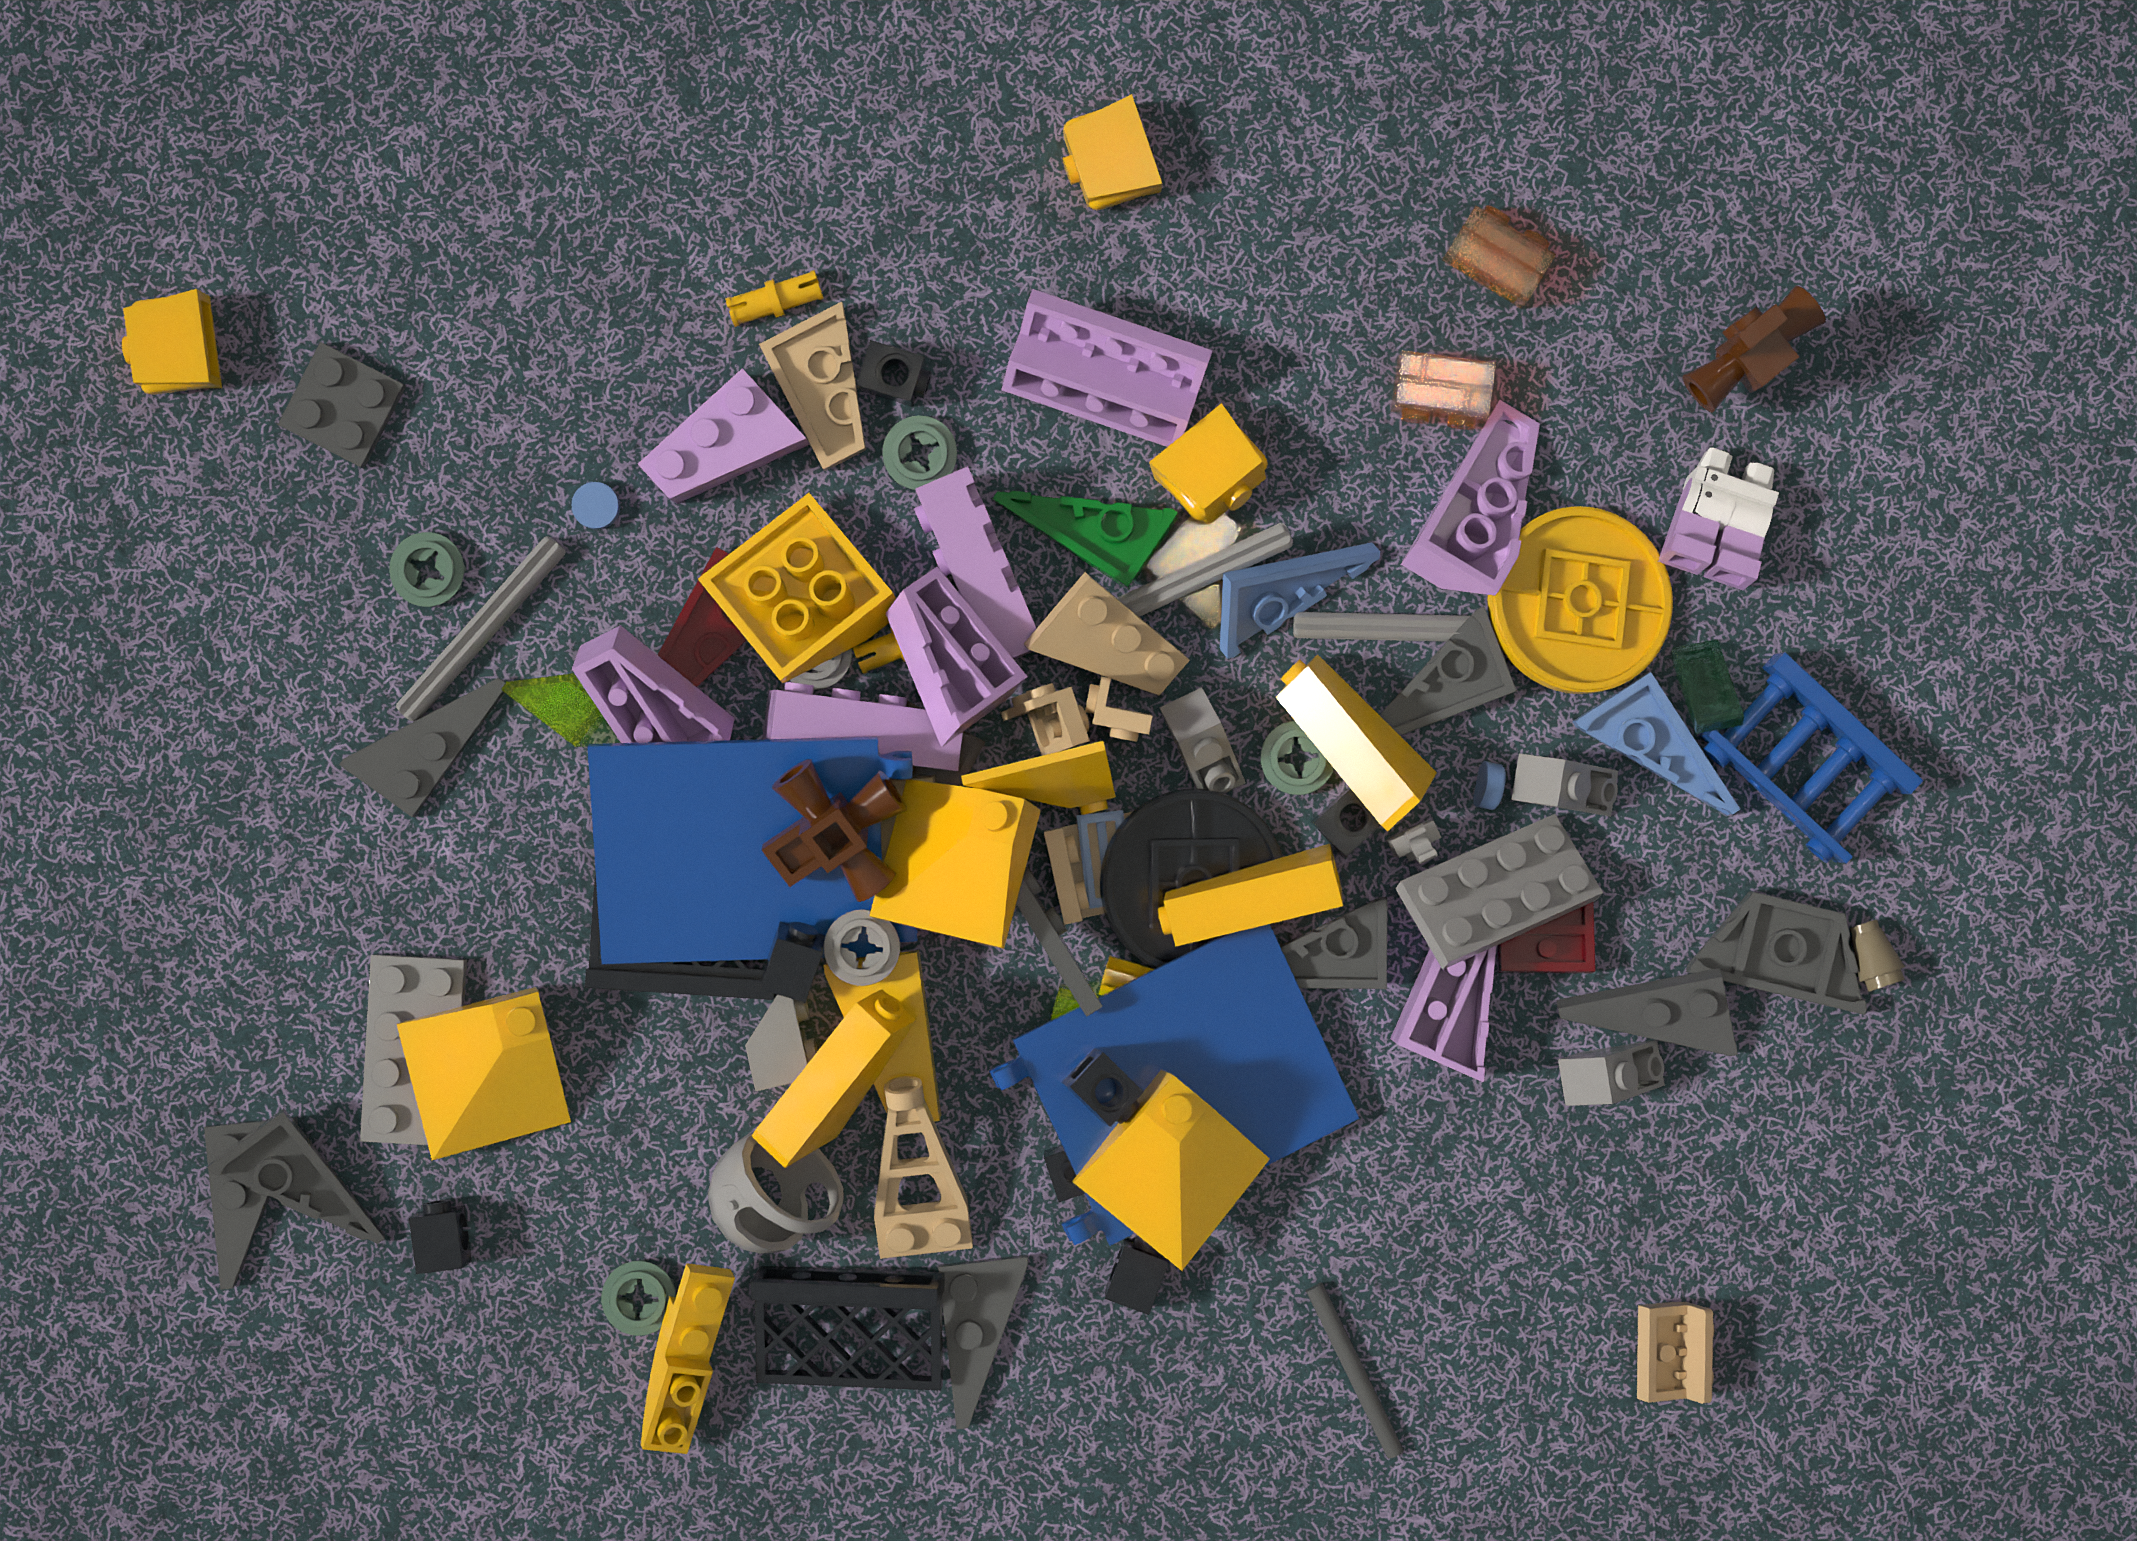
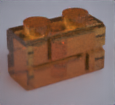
[1442,205,1556,309]
[1391,350,1496,430]

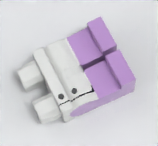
[1658,448,1779,590]

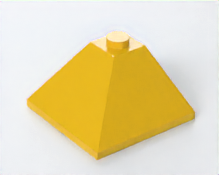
[698,493,896,684]
[961,741,1116,815]
[869,779,1041,949]
[397,987,571,1160]
[1072,1070,1270,1271]

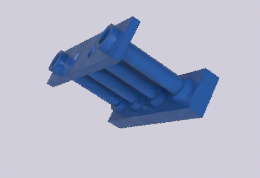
[1699,652,1924,864]

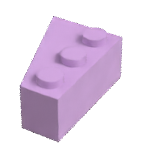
[885,567,1028,747]

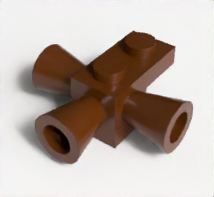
[1683,286,1826,413]
[761,759,907,902]

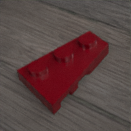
[657,547,747,687]

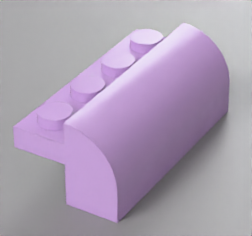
[1002,289,1213,447]

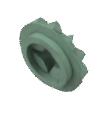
[882,415,957,491]
[389,532,466,607]
[1260,721,1334,795]
[601,1259,676,1336]

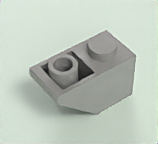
[1159,687,1246,794]
[1511,753,1618,817]
[745,995,818,1091]
[1558,1040,1665,1106]

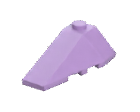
[1401,400,1540,596]

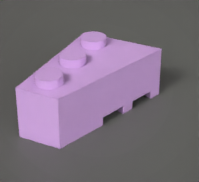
[638,368,810,504]
[572,625,735,743]
[1390,946,1496,1082]

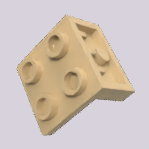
[1044,812,1132,925]

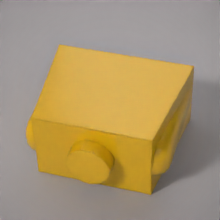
[1062,94,1162,210]
[122,289,222,395]
[1149,403,1268,525]

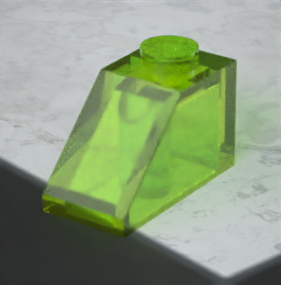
[501,673,605,747]

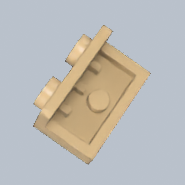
[1085,676,1153,742]
[1001,683,1090,756]
[1637,1302,1714,1404]

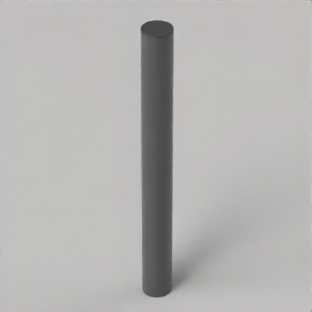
[1306,1282,1404,1459]

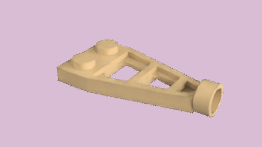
[874,1076,973,1259]

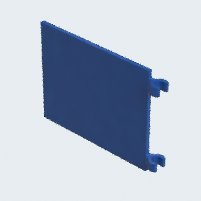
[587,737,918,964]
[989,924,1359,1246]

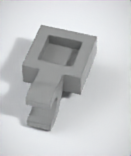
[1386,820,1442,864]

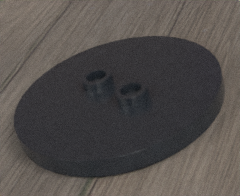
[1100,789,1283,969]

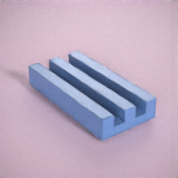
[1076,810,1124,909]

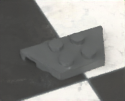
[1686,891,1867,1015]

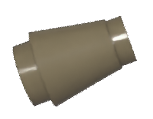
[1850,919,1905,992]

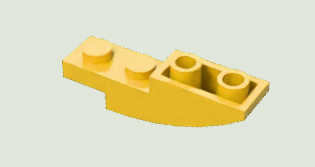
[641,1263,735,1454]

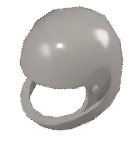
[708,1131,843,1254]

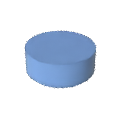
[571,482,620,530]
[1473,761,1506,810]

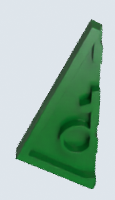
[992,491,1179,590]

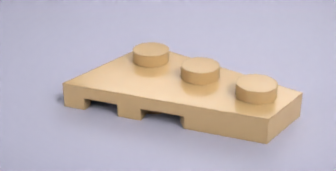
[759,302,866,471]
[1024,572,1190,695]

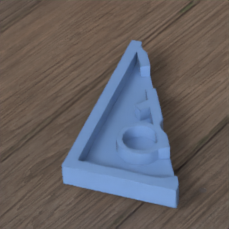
[1220,542,1380,659]
[1572,672,1740,816]

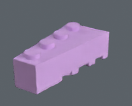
[914,466,1036,660]
[763,682,963,771]

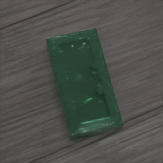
[1671,639,1744,734]

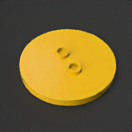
[1487,506,1673,694]

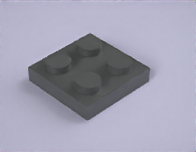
[278,342,406,469]

